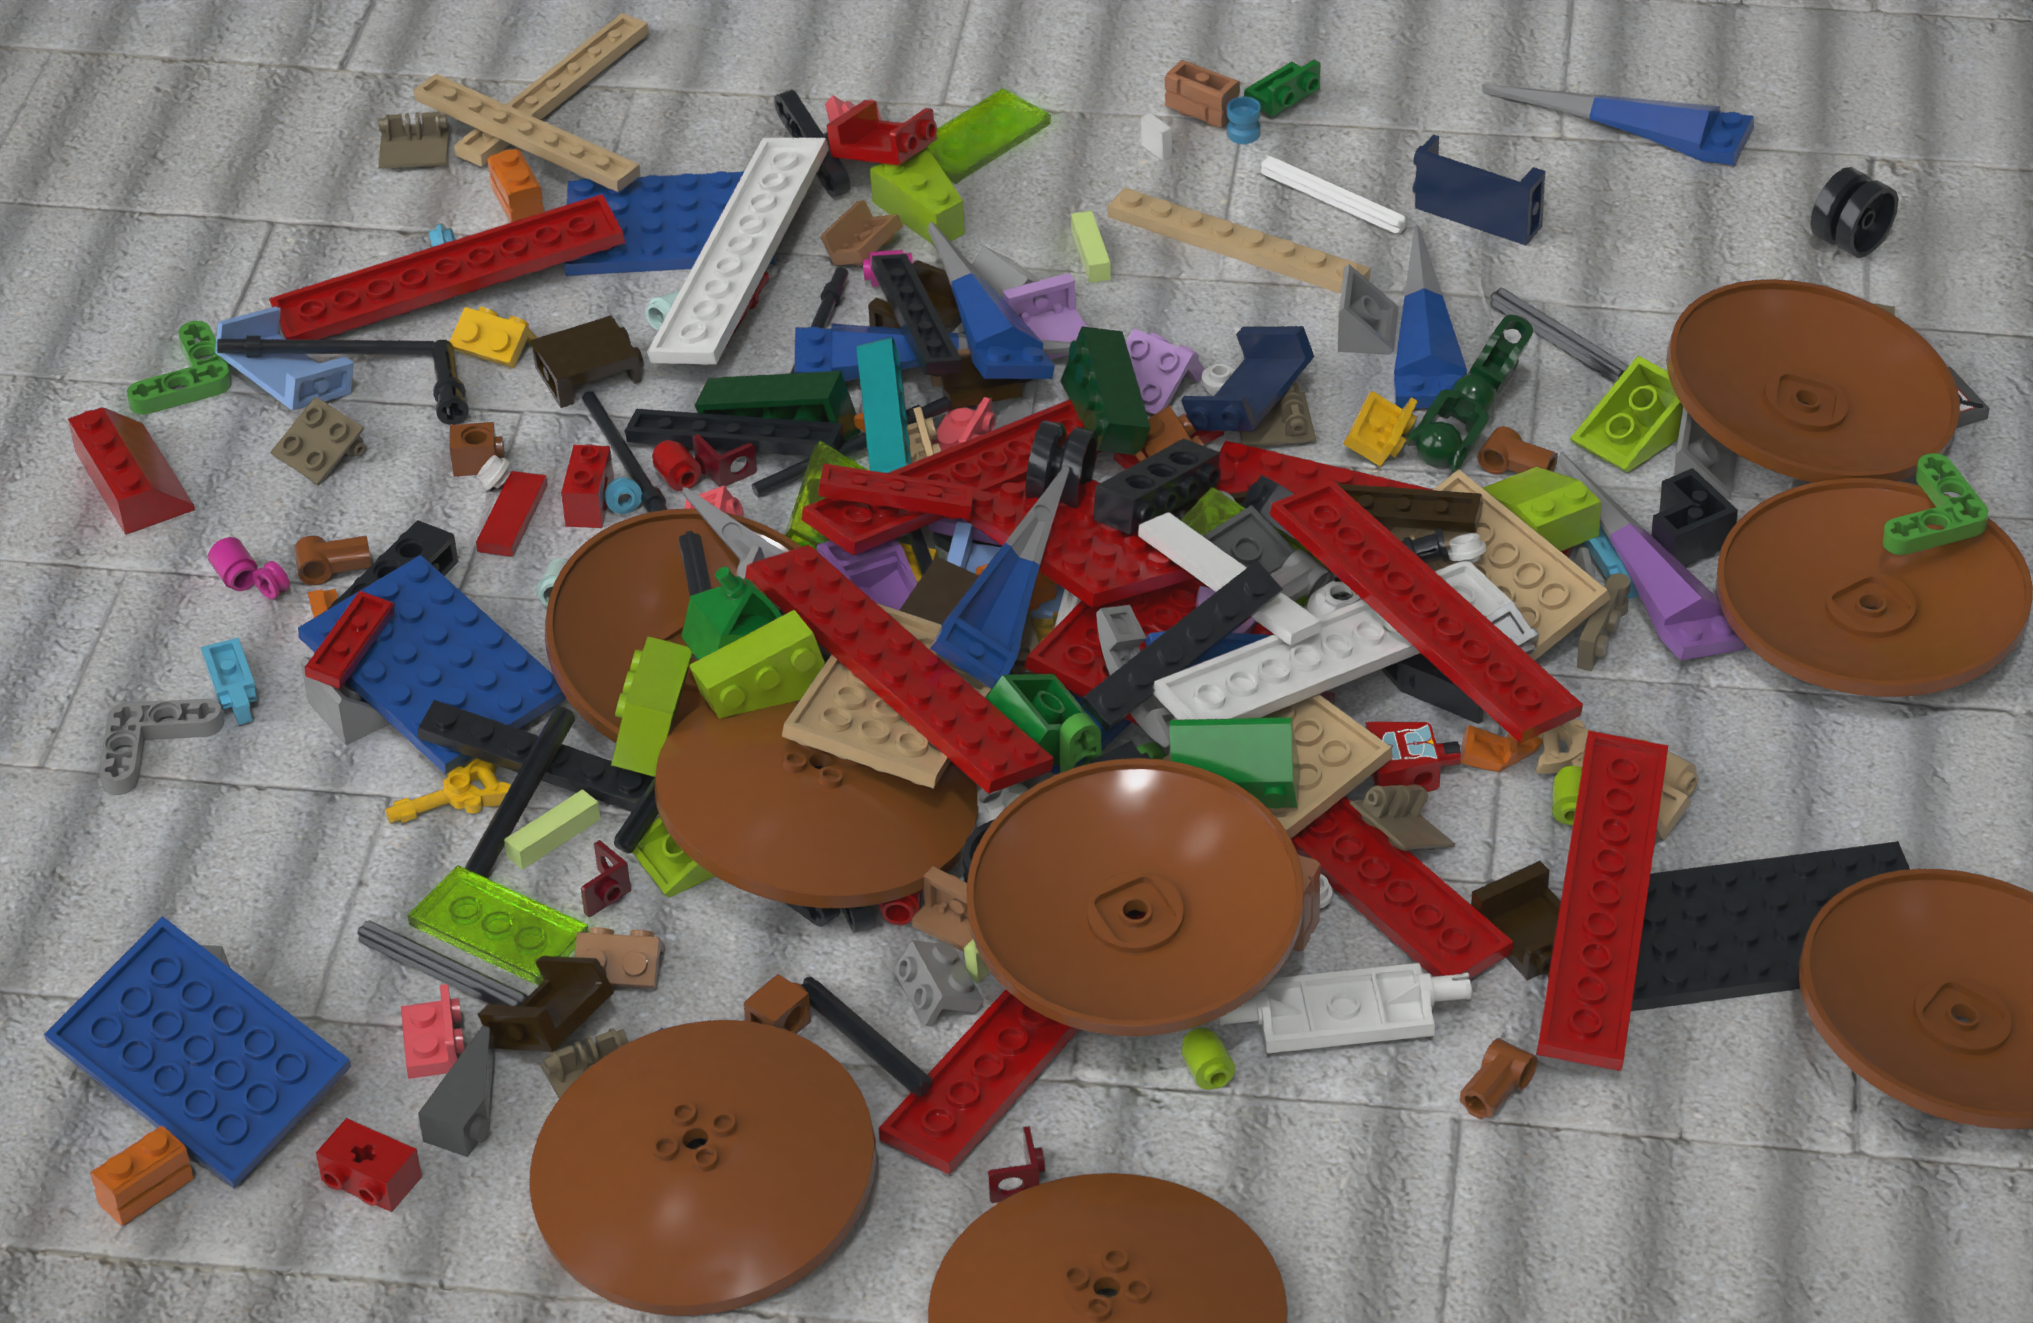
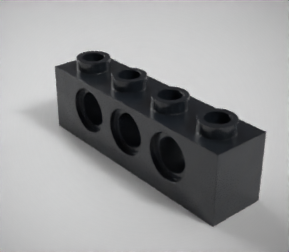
[1093,438,1221,535]
[328,520,458,609]

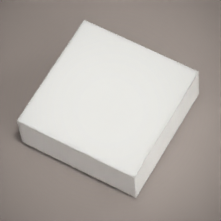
[1141,113,1172,161]

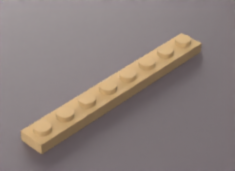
[454,13,649,166]
[413,73,641,192]
[1108,188,1371,294]

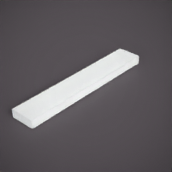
[1138,512,1321,646]

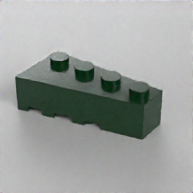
[1060,326,1151,455]
[695,371,861,443]

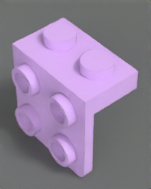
[1003,273,1087,360]
[1126,328,1205,415]

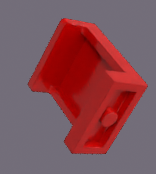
[827,100,937,165]

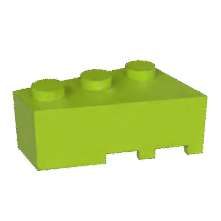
[870,147,965,246]
[689,610,825,719]
[611,636,693,777]

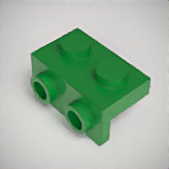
[1244,60,1321,117]

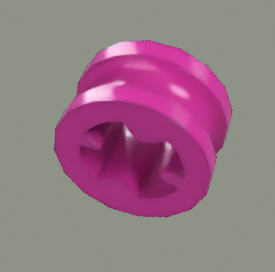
[253,561,290,600]

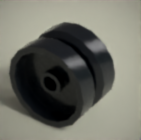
[1810,167,1899,258]
[1025,420,1098,508]

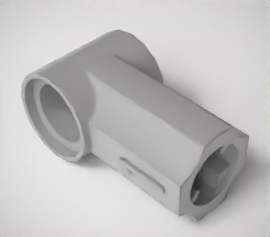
[1271,549,1331,601]

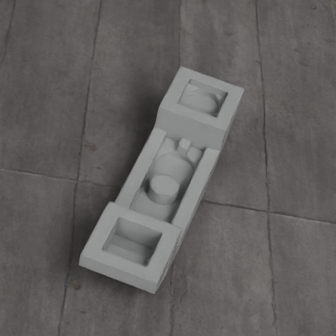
[1096,605,1178,748]

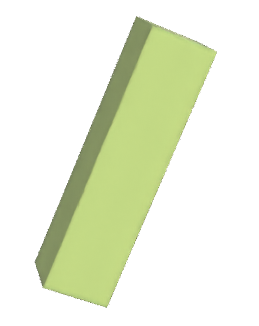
[1071,211,1111,283]
[504,789,601,870]

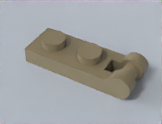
[1577,573,1631,672]

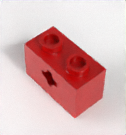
[561,444,614,528]
[316,1118,422,1212]

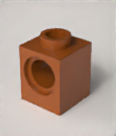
[449,422,504,477]
[743,974,811,1034]

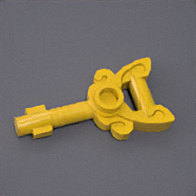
[385,759,511,824]

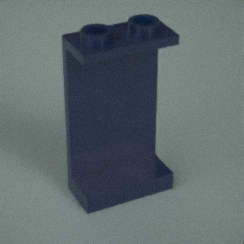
[1412,134,1546,246]
[1181,326,1315,431]

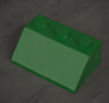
[1170,717,1301,809]

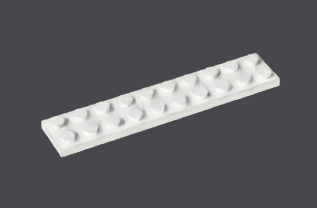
[647,138,829,365]
[1153,560,1511,720]

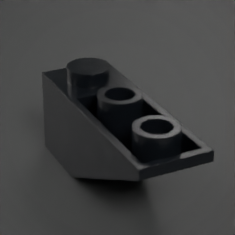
[1381,653,1483,724]

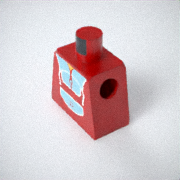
[1365,721,1461,792]

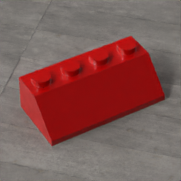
[68,407,195,535]

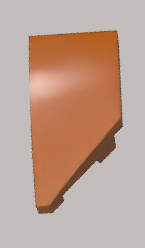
[307,588,338,618]
[1461,725,1543,772]

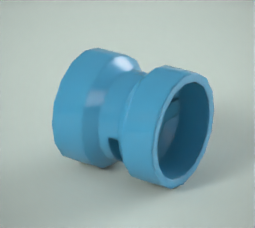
[1227,97,1261,144]

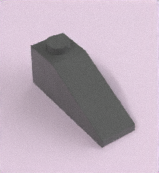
[418,1025,494,1157]

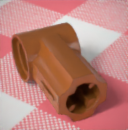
[1477,426,1558,475]
[294,535,372,585]
[1460,1038,1538,1120]

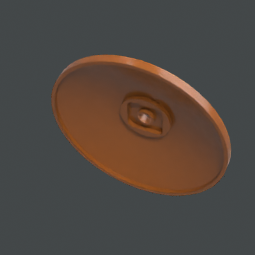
[1666,279,1960,483]
[1716,478,2033,697]
[545,509,801,743]
[654,700,978,908]
[967,758,1304,1036]
[1799,869,2033,1129]
[529,1020,877,1316]
[928,1173,1287,1323]

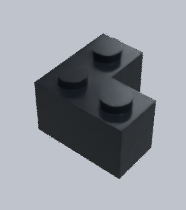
[1651,468,1738,566]

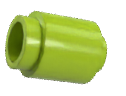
[1552,766,1582,825]
[1181,1027,1235,1090]

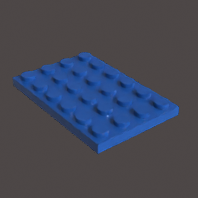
[564,171,775,276]
[298,555,567,775]
[44,916,352,1189]

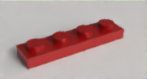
[818,463,975,519]

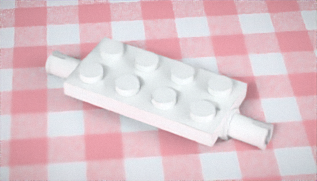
[1218,963,1472,1053]

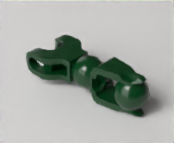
[1407,314,1533,473]

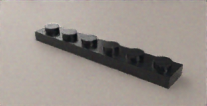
[871,254,962,377]
[624,409,845,458]
[1080,560,1283,731]
[418,700,655,812]

